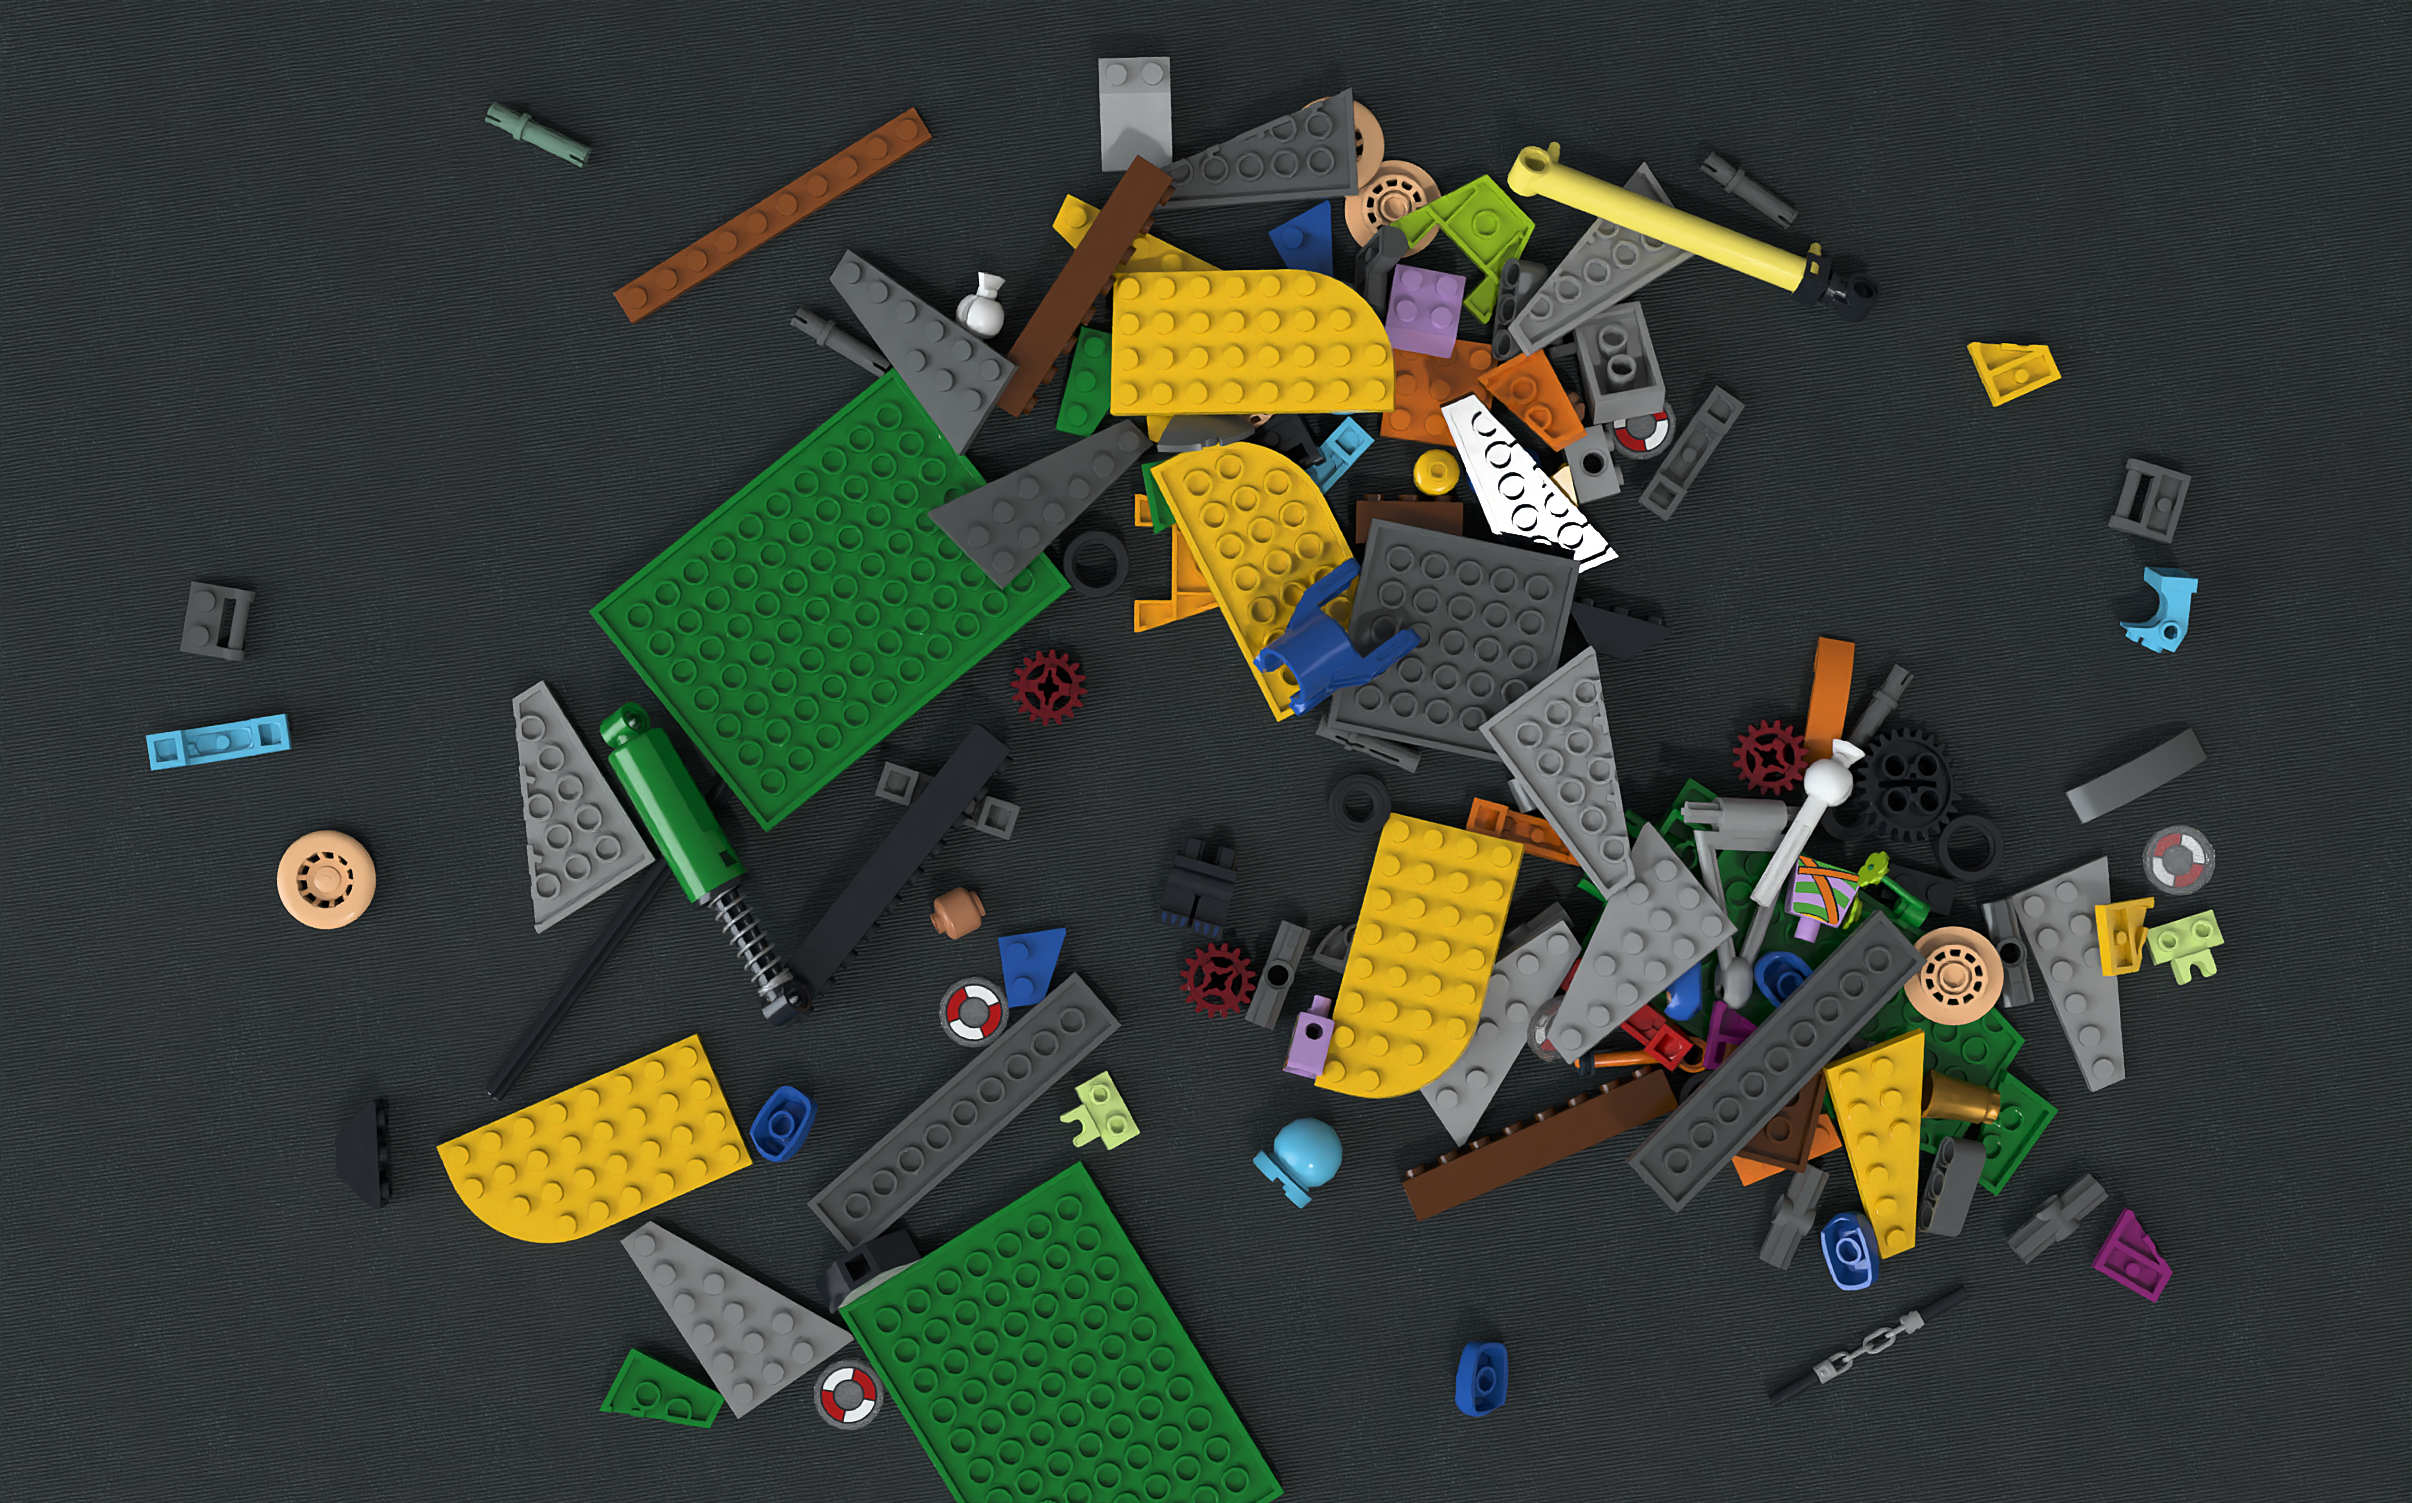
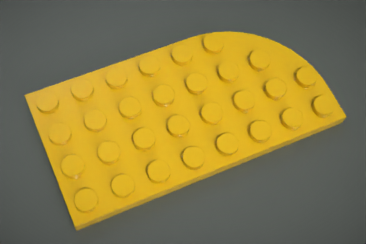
[1110,269,1396,416]
[1149,441,1359,722]
[1314,812,1525,1099]
[436,1033,754,1243]

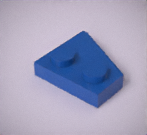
[1268,200,1333,278]
[998,927,1066,1008]

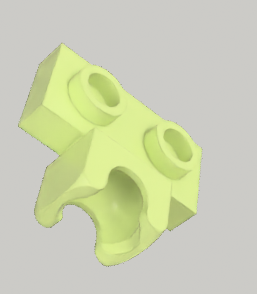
[2146,910,2224,985]
[1060,1071,1140,1150]

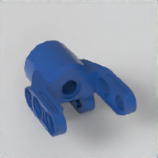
[1253,557,1422,717]

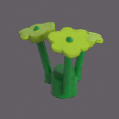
[1842,851,1931,931]

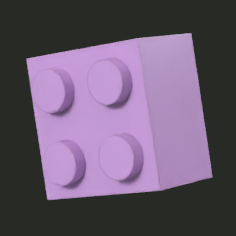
[1384,264,1466,359]

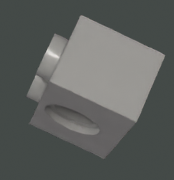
[1560,424,1624,505]

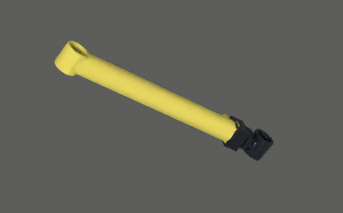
[1507,142,1882,323]

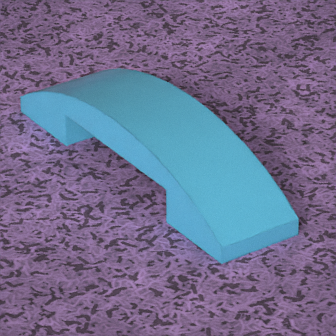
[1305,416,1375,495]
[146,714,292,771]

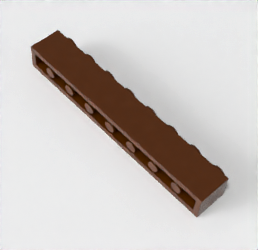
[996,154,1176,418]
[1400,1064,1679,1222]

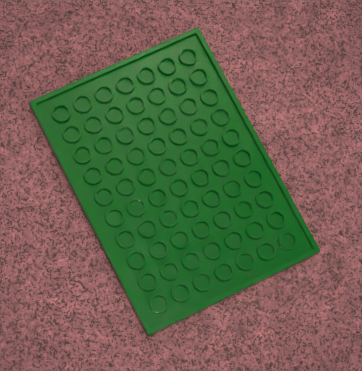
[589,367,1072,833]
[839,1159,1285,1503]

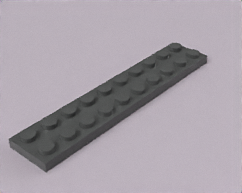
[1625,909,1928,1213]
[807,971,1122,1252]

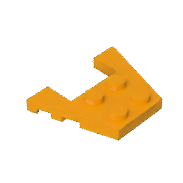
[1134,494,1219,633]

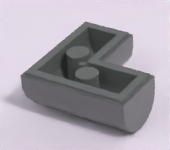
[1354,225,1408,319]

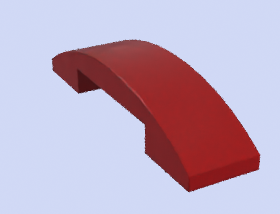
[1560,957,1694,1071]

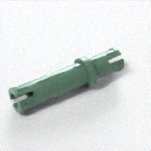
[485,101,592,168]

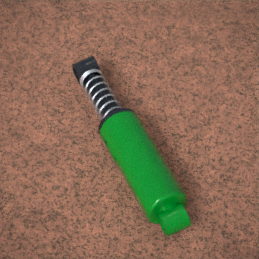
[600,702,812,1027]

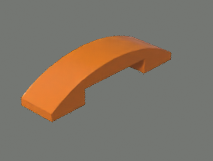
[1800,637,1855,776]
[1466,797,1580,866]

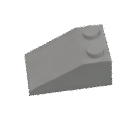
[1098,57,1173,172]
[1572,301,1666,425]

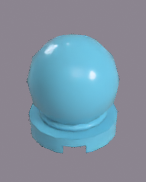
[1253,1117,1343,1209]

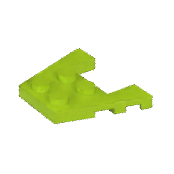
[1389,174,1535,325]

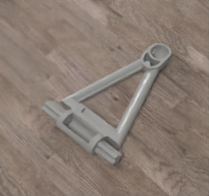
[1681,797,1802,1010]

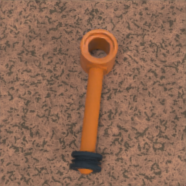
[1574,1035,1706,1076]

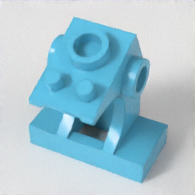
[2120,566,2198,653]

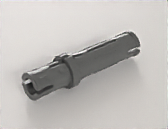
[1699,150,1799,230]
[790,305,892,379]
[1845,664,1914,765]
[1315,713,1422,773]

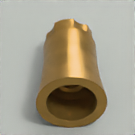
[1921,1069,2001,1124]

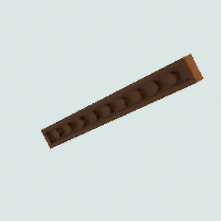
[613,107,933,325]

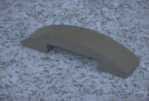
[1637,385,1746,521]
[2065,727,2207,824]
[875,761,1021,840]

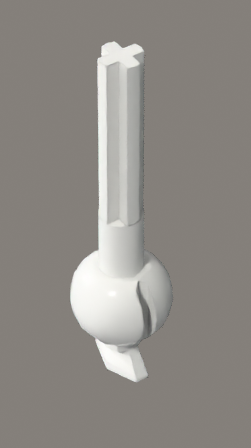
[939,272,1005,438]
[1750,738,1865,908]

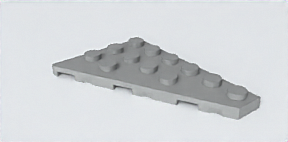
[1479,646,1636,901]
[512,680,657,934]
[1547,821,1738,1065]
[1420,917,1582,1147]
[620,1221,854,1419]

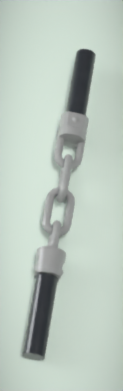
[1768,1286,1969,1408]

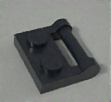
[1240,413,1327,471]

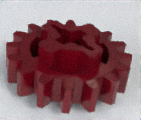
[1010,649,1088,726]
[1732,719,1811,796]
[1180,942,1256,1019]

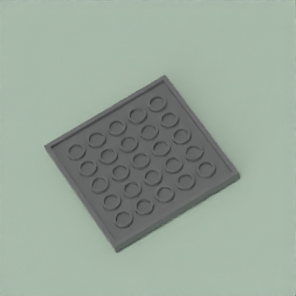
[1327,517,1581,763]

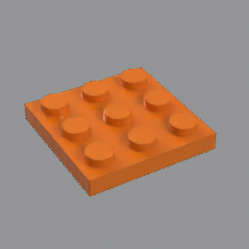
[1379,339,1498,448]

